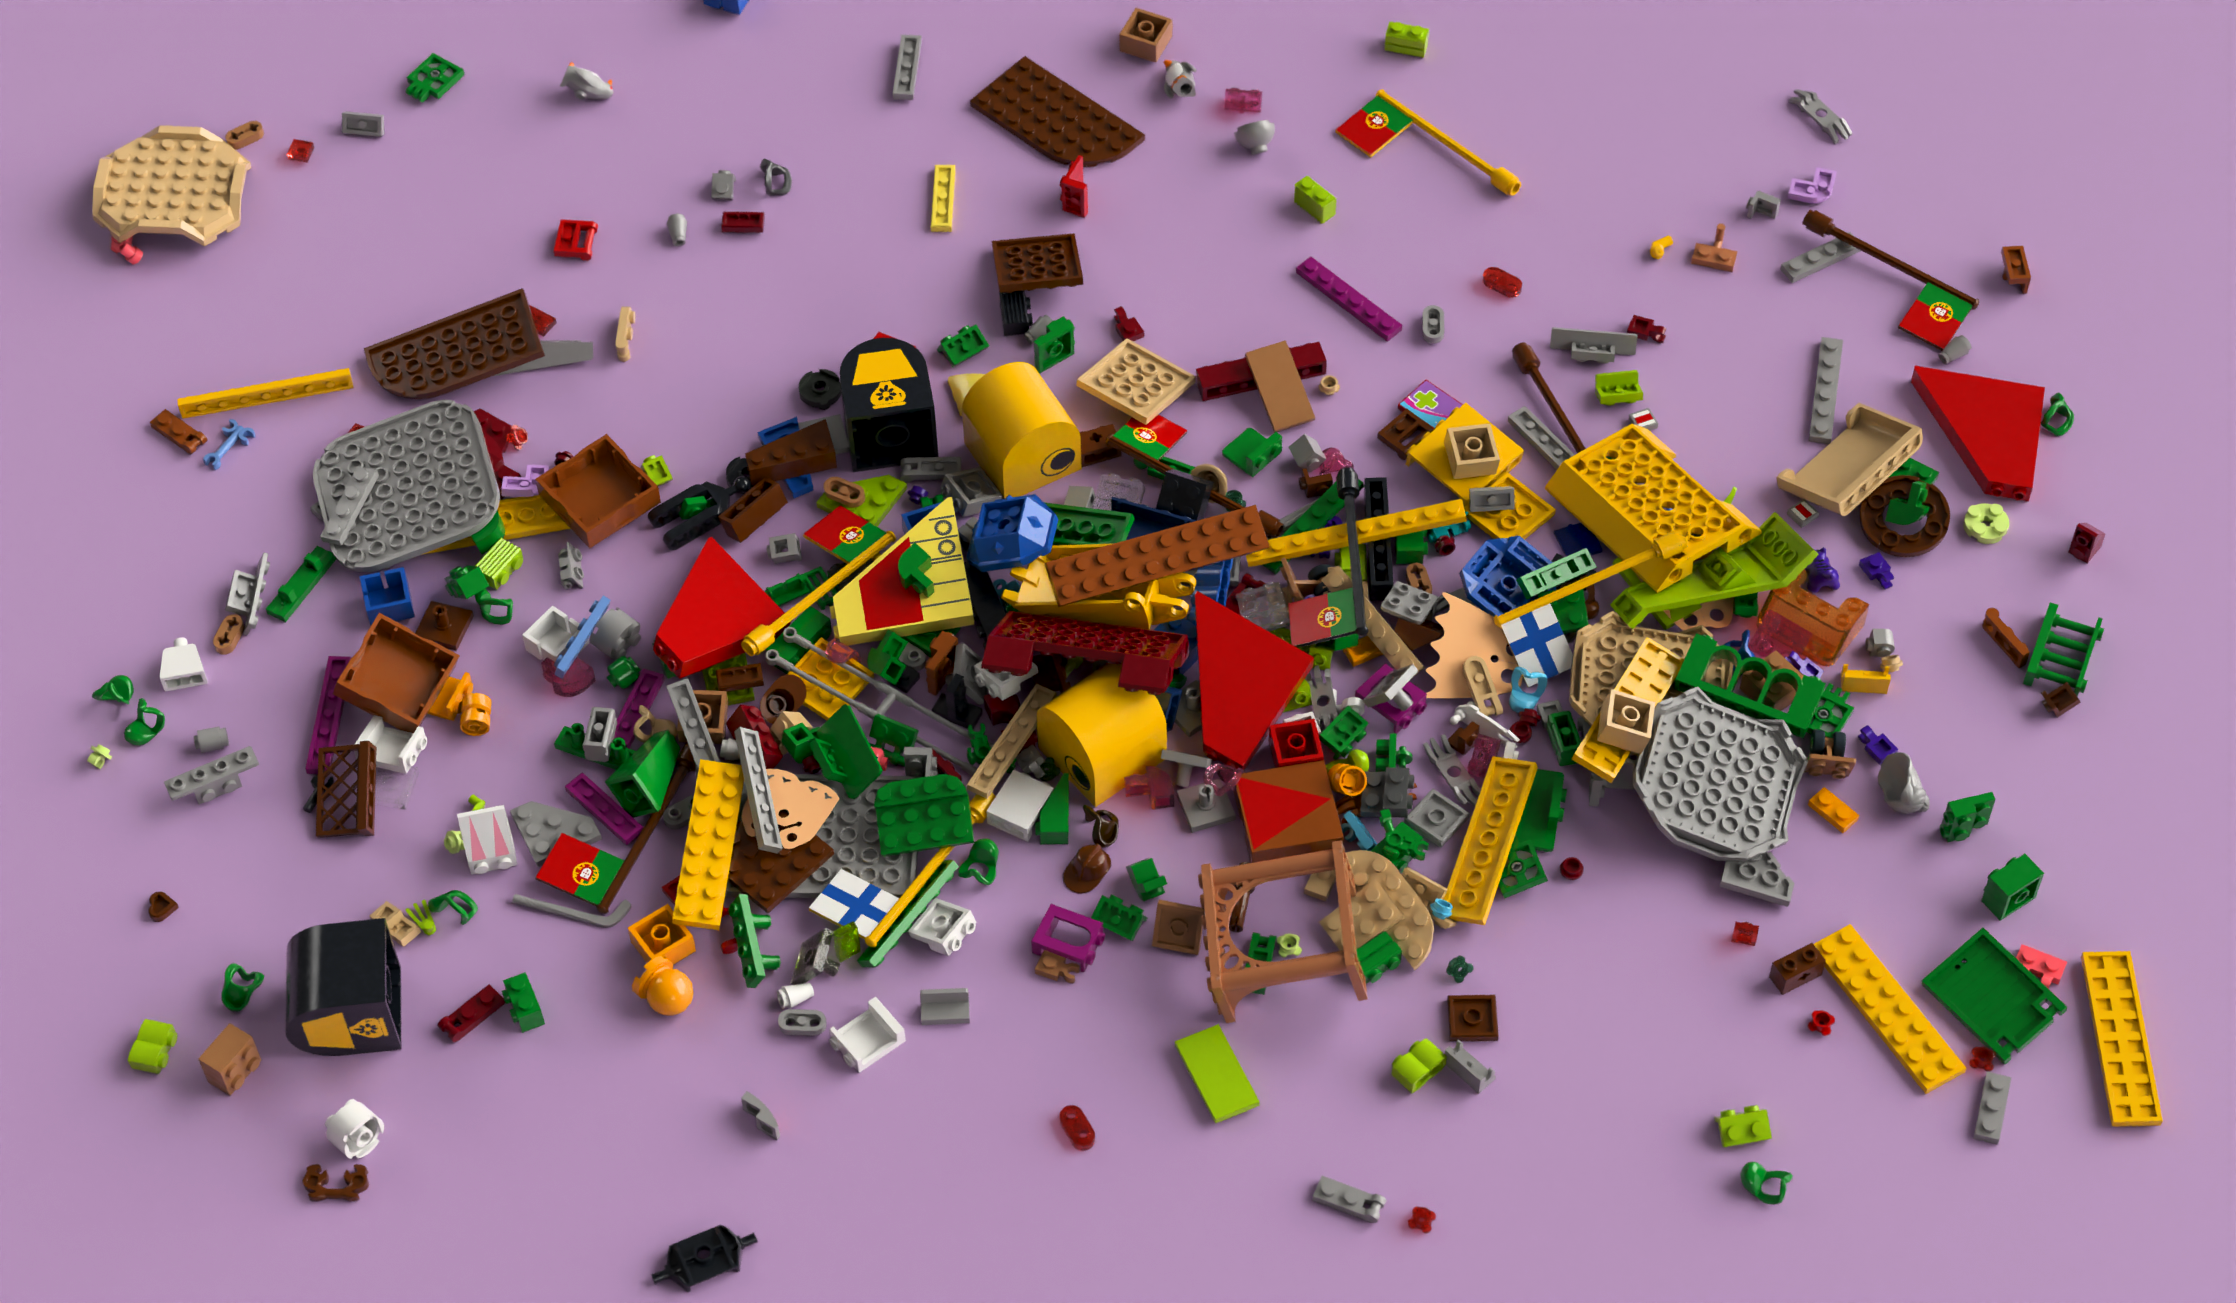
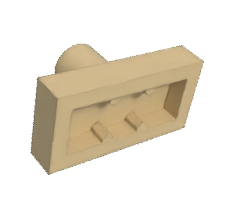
[1304,870,1336,902]

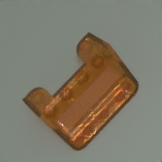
[1756,569,1870,666]

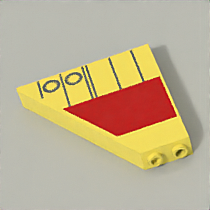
[830,497,974,647]

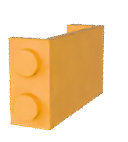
[428,672,473,721]

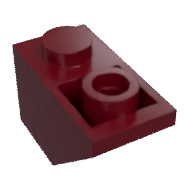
[2068,523,2105,564]

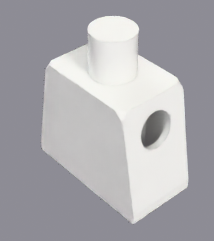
[160,638,208,691]

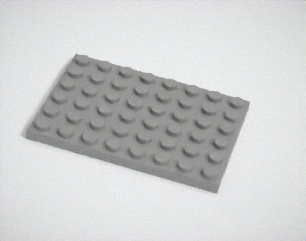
[726,774,922,898]

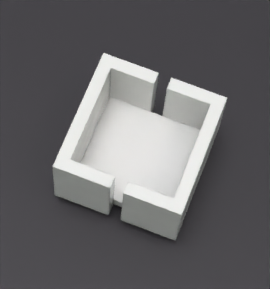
[522,606,589,670]

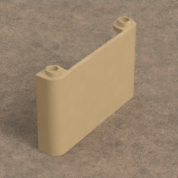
[1776,403,1923,516]

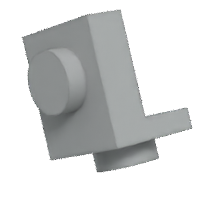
[711,170,736,200]
[1746,191,1781,219]

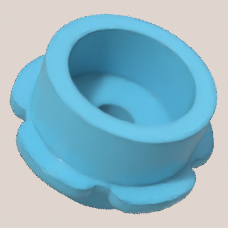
[1430,898,1453,919]

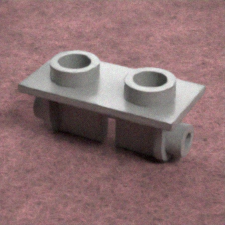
[558,542,584,589]

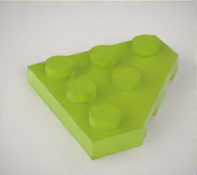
[816,475,907,527]

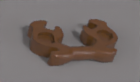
[303,1164,369,1201]

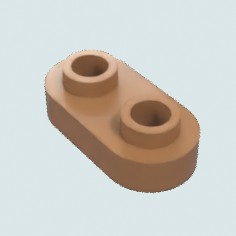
[823,477,865,508]

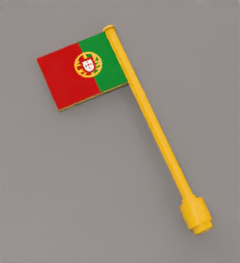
[1335,89,1521,196]
[741,505,896,656]

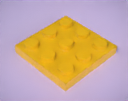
[1464,472,1556,540]
[788,637,874,721]

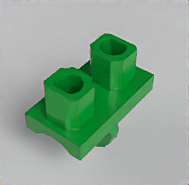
[1375,733,1413,772]

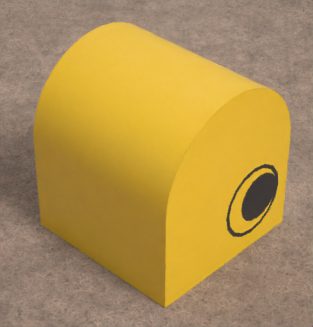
[962,362,1082,499]
[1037,662,1167,807]

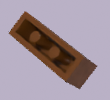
[718,477,788,543]

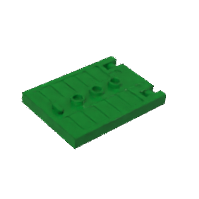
[1921,928,2067,1065]

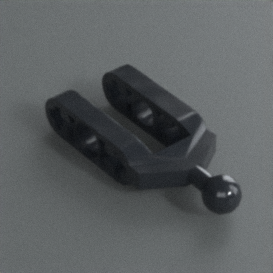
[648,476,751,550]

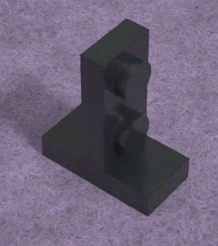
[932,673,983,729]

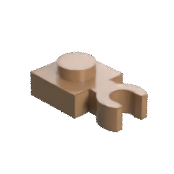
[1035,950,1080,983]

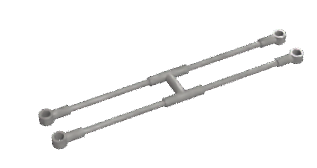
[766,627,994,776]

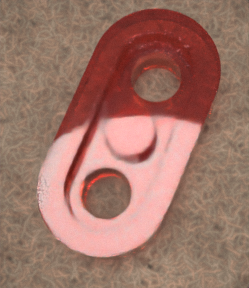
[1483,267,1522,298]
[1059,1105,1095,1151]

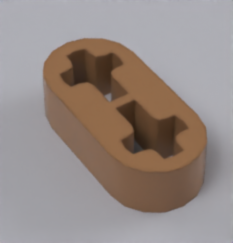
[225,121,264,150]
[1406,563,1432,594]
[213,614,244,655]

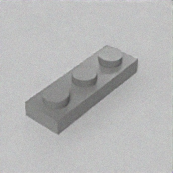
[1974,1071,2011,1145]

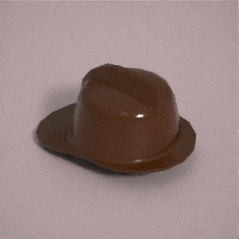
[760,674,807,724]
[1063,844,1111,893]

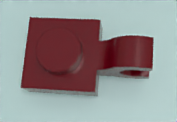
[1114,306,1144,342]
[1627,315,1666,343]

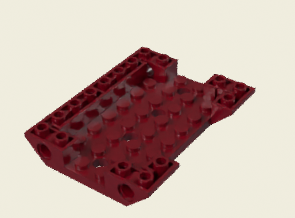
[981,611,1190,695]

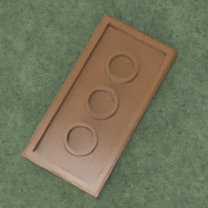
[1245,340,1315,433]

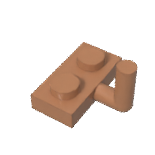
[1691,224,1737,272]

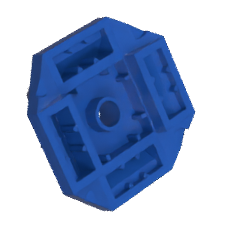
[966,494,1058,572]
[1459,536,1556,617]

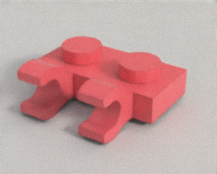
[2016,944,2067,989]

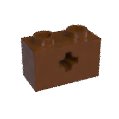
[1080,424,1122,468]
[1769,943,1826,995]

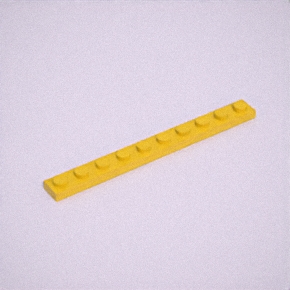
[1246,499,1467,567]

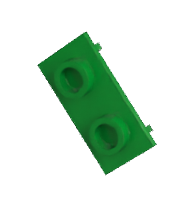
[764,573,811,606]

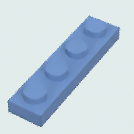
[554,595,611,679]

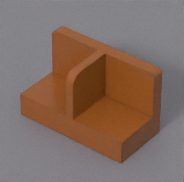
[2001,246,2031,294]

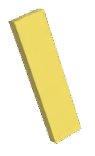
[931,165,956,232]

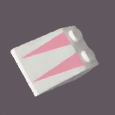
[457,805,517,875]

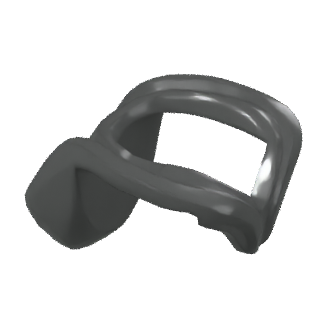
[760,159,792,195]

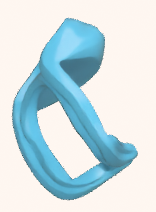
[1509,667,1547,713]

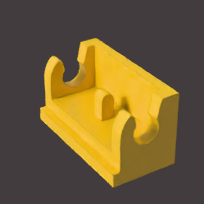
[1840,664,1891,694]

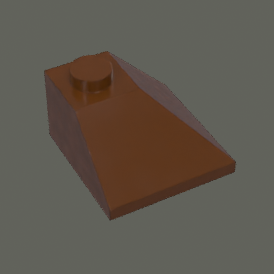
[1394,618,1444,651]

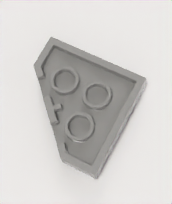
[510,801,602,867]
[1719,852,1794,907]

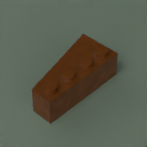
[745,419,837,486]

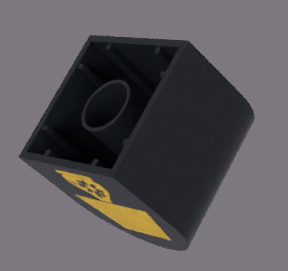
[839,338,939,473]
[285,918,402,1056]

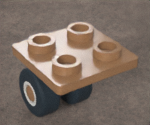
[1280,558,1332,602]
[1804,729,1856,779]

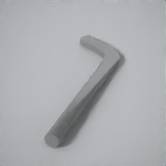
[512,894,631,928]

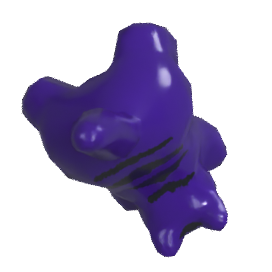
[1804,547,1840,593]

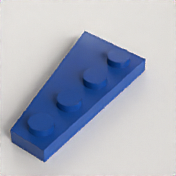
[757,417,814,498]

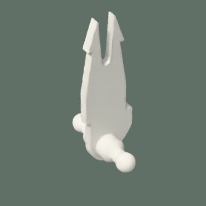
[1450,701,1520,749]

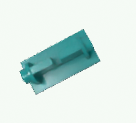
[1427,511,1471,543]

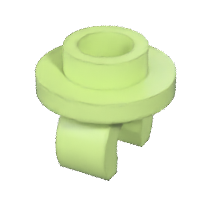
[87,744,112,769]
[444,830,465,854]

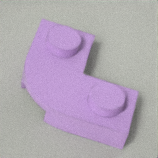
[1788,167,1837,203]
[501,465,549,498]

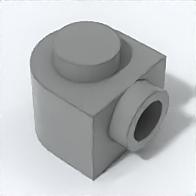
[1865,629,1895,657]

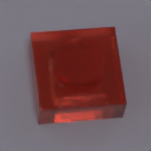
[287,139,314,163]
[1731,921,1759,946]

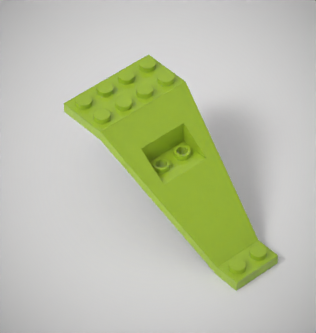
[1610,512,1819,629]

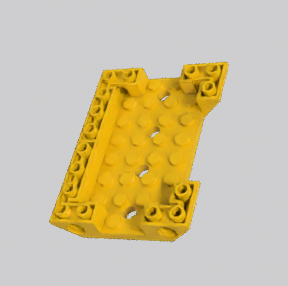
[1545,424,1762,593]

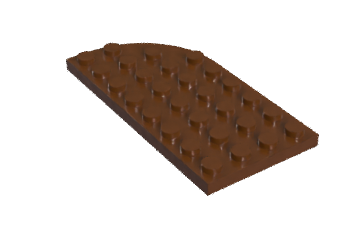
[970,56,1145,167]
[363,288,545,399]

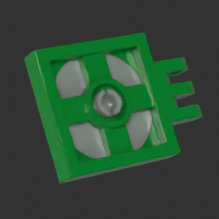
[406,53,465,102]
[1807,683,1854,738]
[1499,834,1548,899]

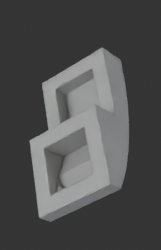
[741,1091,780,1140]

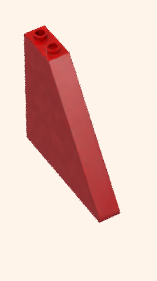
[1911,366,2045,501]
[653,537,791,679]
[1195,591,1314,773]

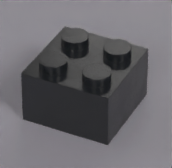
[1156,469,1214,521]

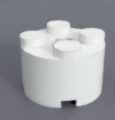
[325,1099,384,1159]

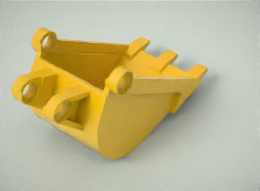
[1001,544,1196,630]

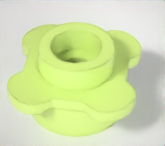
[1277,933,1302,957]

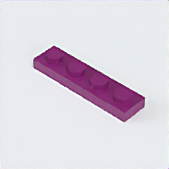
[614,668,665,749]
[565,772,643,846]

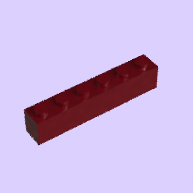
[1196,342,1327,401]

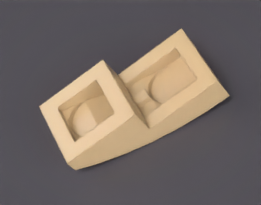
[369,901,421,947]

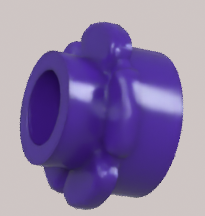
[907,485,929,505]

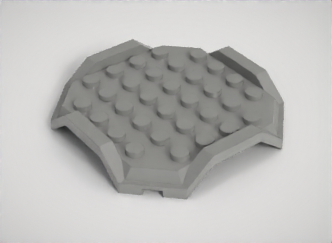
[1633,687,1808,862]

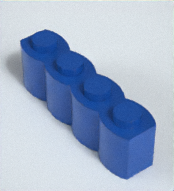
[1187,559,1233,625]

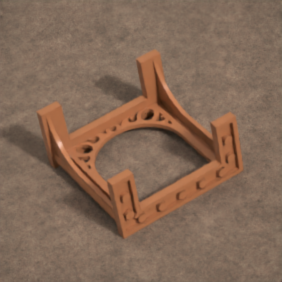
[1198,841,1368,1023]

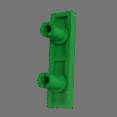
[554,723,635,770]
[729,894,781,988]

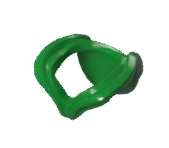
[2041,392,2074,436]
[475,589,513,625]
[92,675,134,705]
[124,698,165,746]
[958,839,999,885]
[428,890,478,925]
[221,963,264,1012]
[1740,1162,1793,1205]

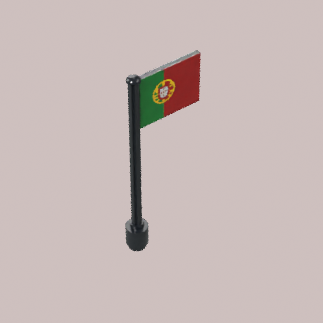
[1288,467,1369,648]

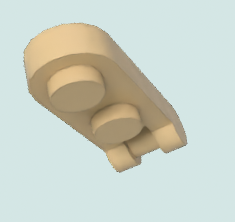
[615,306,635,362]
[1463,656,1503,716]

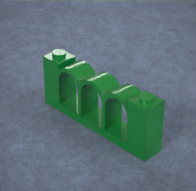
[1674,633,1826,739]

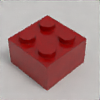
[1268,719,1324,768]

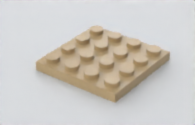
[1076,338,1196,425]

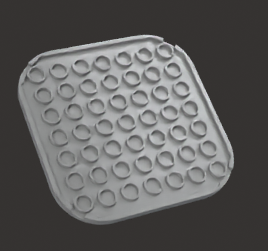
[313,400,500,572]

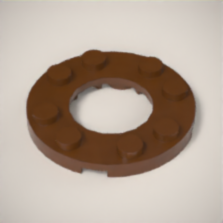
[1860,475,1950,557]

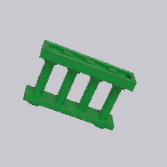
[2023,602,2104,697]

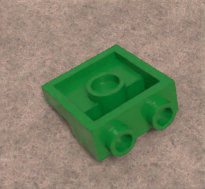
[1034,316,1075,373]
[1939,792,1996,842]

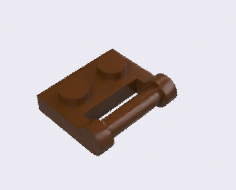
[1377,409,1434,460]

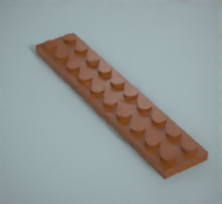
[1045,505,1270,607]

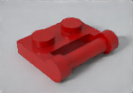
[554,219,598,261]

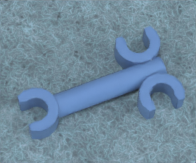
[203,419,256,470]

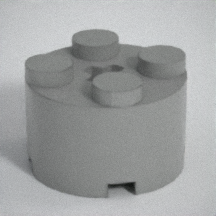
[590,607,641,660]

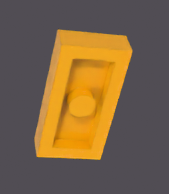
[1808,787,1860,833]

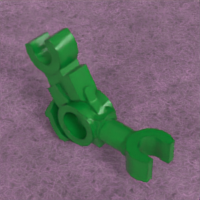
[967,723,1017,774]
[1379,809,1429,860]

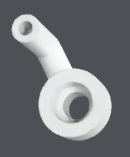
[1327,689,1365,715]

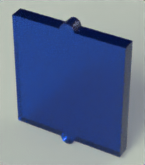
[1554,523,1603,557]

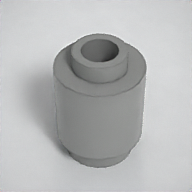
[194,727,229,753]

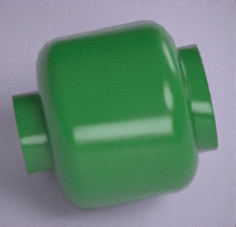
[606,656,641,689]

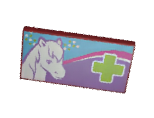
[1398,380,1463,430]

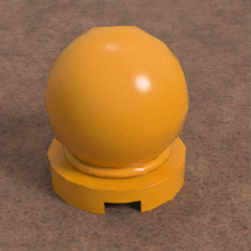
[632,955,694,1016]

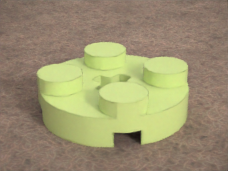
[1963,503,2009,544]

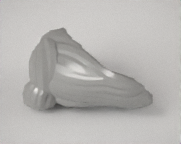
[1878,752,1930,814]

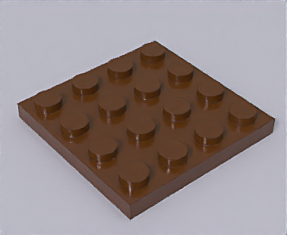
[992,233,1083,293]
[728,809,834,914]

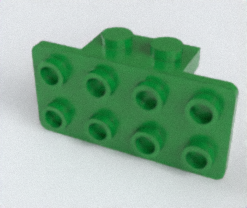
[809,704,882,799]
[1516,769,1567,852]

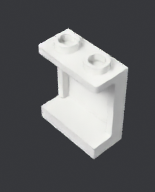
[354,715,427,774]
[986,770,1054,842]
[829,997,906,1073]

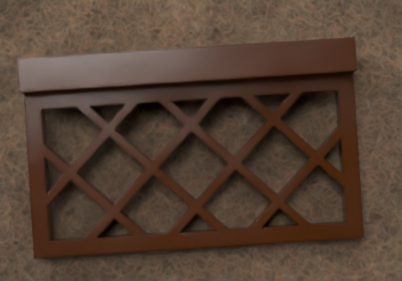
[316,741,377,838]

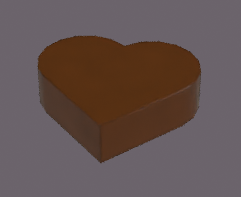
[148,891,179,922]

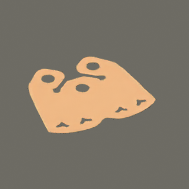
[741,769,839,849]

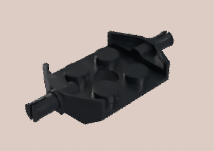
[651,1225,758,1292]

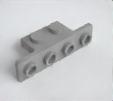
[1550,327,1637,364]
[225,552,270,635]
[164,746,259,804]

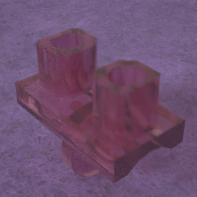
[1224,88,1262,114]
[1467,734,1502,779]

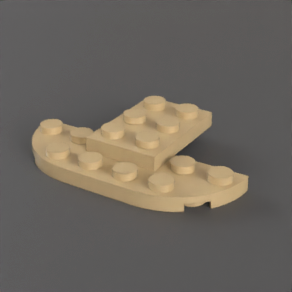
[1319,850,1434,970]

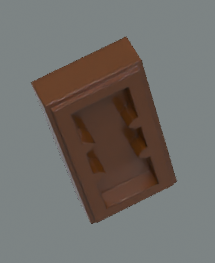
[716,663,764,692]

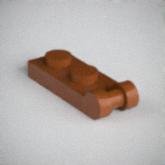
[150,409,208,455]
[1982,608,2030,668]

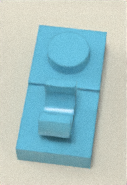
[1341,811,1377,851]

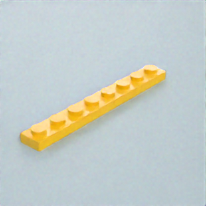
[177,368,354,419]

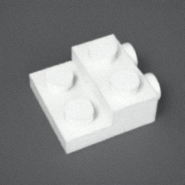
[974,661,1038,701]
[908,898,977,956]

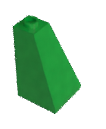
[605,730,680,818]

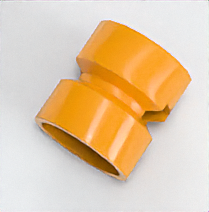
[460,693,492,736]
[1328,763,1367,796]

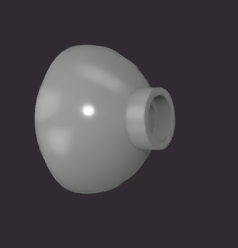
[1234,120,1275,155]

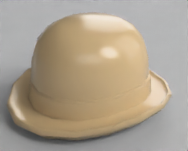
[1190,464,1227,503]

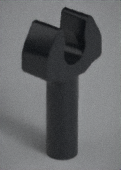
[303,774,335,813]

